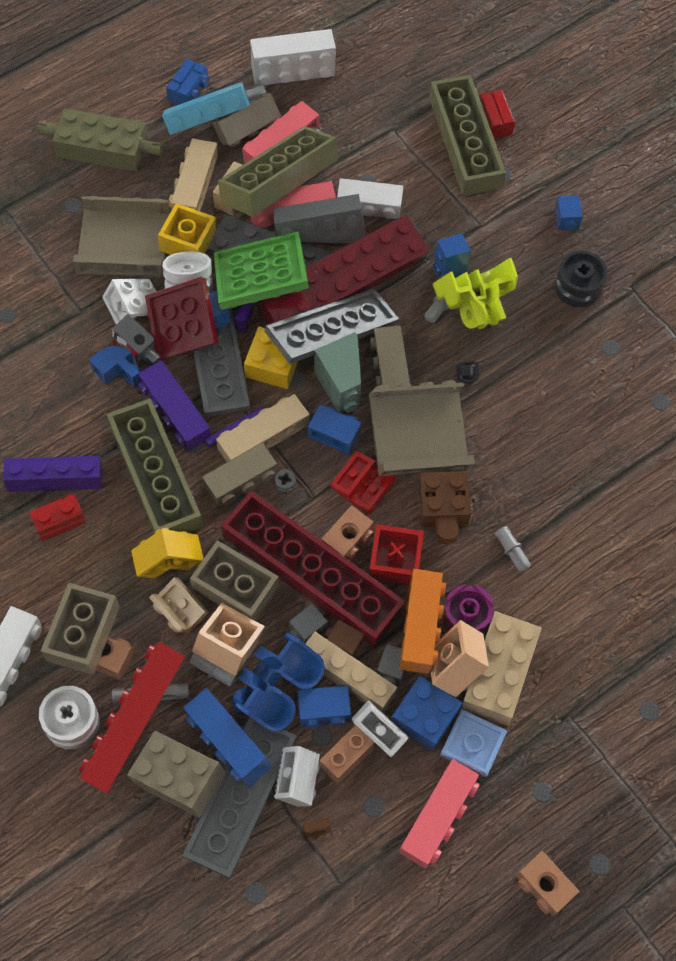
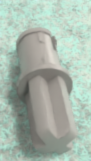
[424,297,449,323]
[495,526,531,572]
[190,653,238,688]

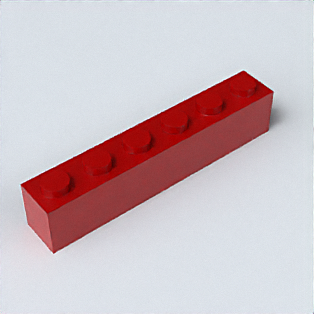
[78,642,185,793]

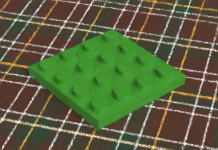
[214,231,309,310]

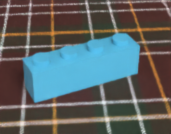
[162,82,249,135]

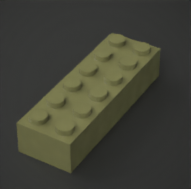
[429,75,506,196]
[218,126,338,217]
[107,398,203,534]

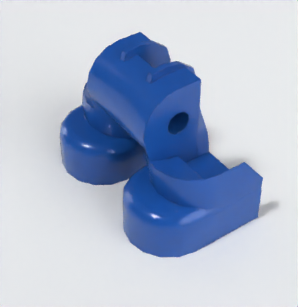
[236,632,325,732]

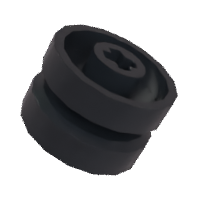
[555,250,607,308]

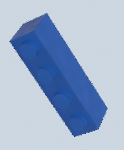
[183,688,273,787]

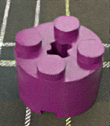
[442,585,494,635]

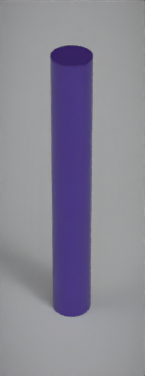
[204,406,265,448]

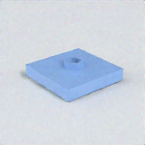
[440,709,507,778]

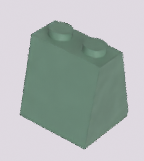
[314,332,361,414]

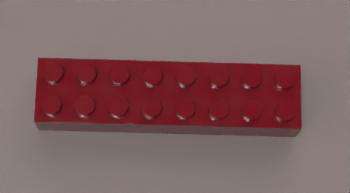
[256,214,430,325]
[221,491,405,648]

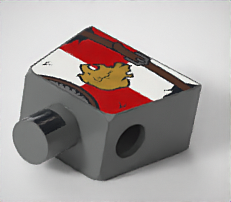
[112,314,161,366]

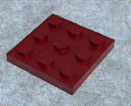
[145,277,219,361]

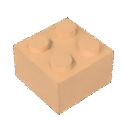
[192,603,265,676]
[431,620,489,698]

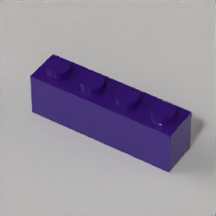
[138,360,211,452]
[3,456,103,492]

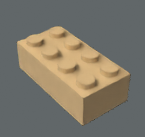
[461,611,542,726]

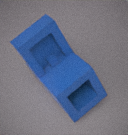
[89,346,141,388]

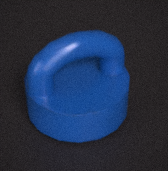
[232,687,254,713]

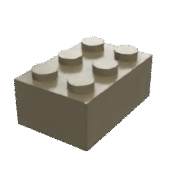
[190,540,279,621]
[41,583,120,675]
[127,730,226,818]

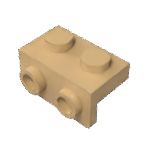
[149,577,209,633]

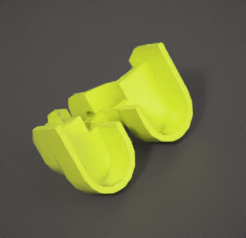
[433,258,518,329]

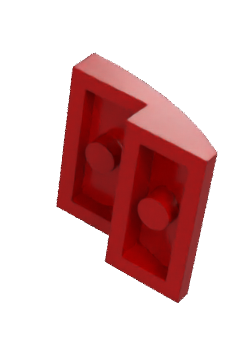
[330,451,396,515]

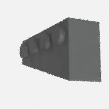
[274,194,366,244]

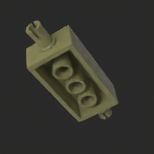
[37,108,163,171]

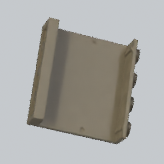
[73,196,170,277]
[369,380,475,476]

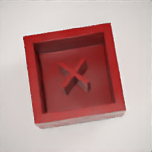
[369,524,424,585]

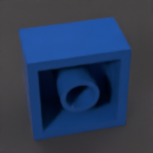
[392,676,462,752]

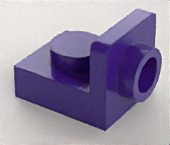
[231,303,254,333]

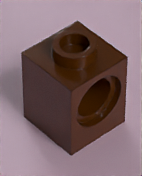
[324,620,364,657]

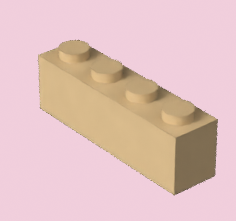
[169,138,218,211]
[216,394,310,462]
[306,632,397,713]

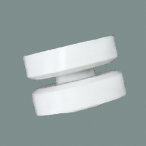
[162,251,213,293]
[39,686,100,749]

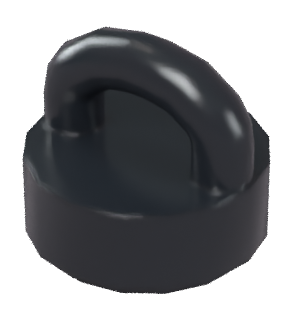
[456,361,479,384]

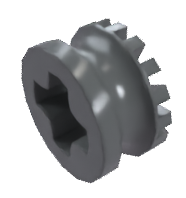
[275,470,296,493]

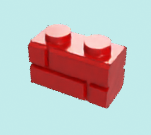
[479,90,515,138]
[29,494,86,542]

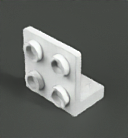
[102,279,156,324]

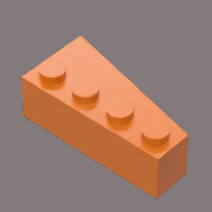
[399,569,446,674]

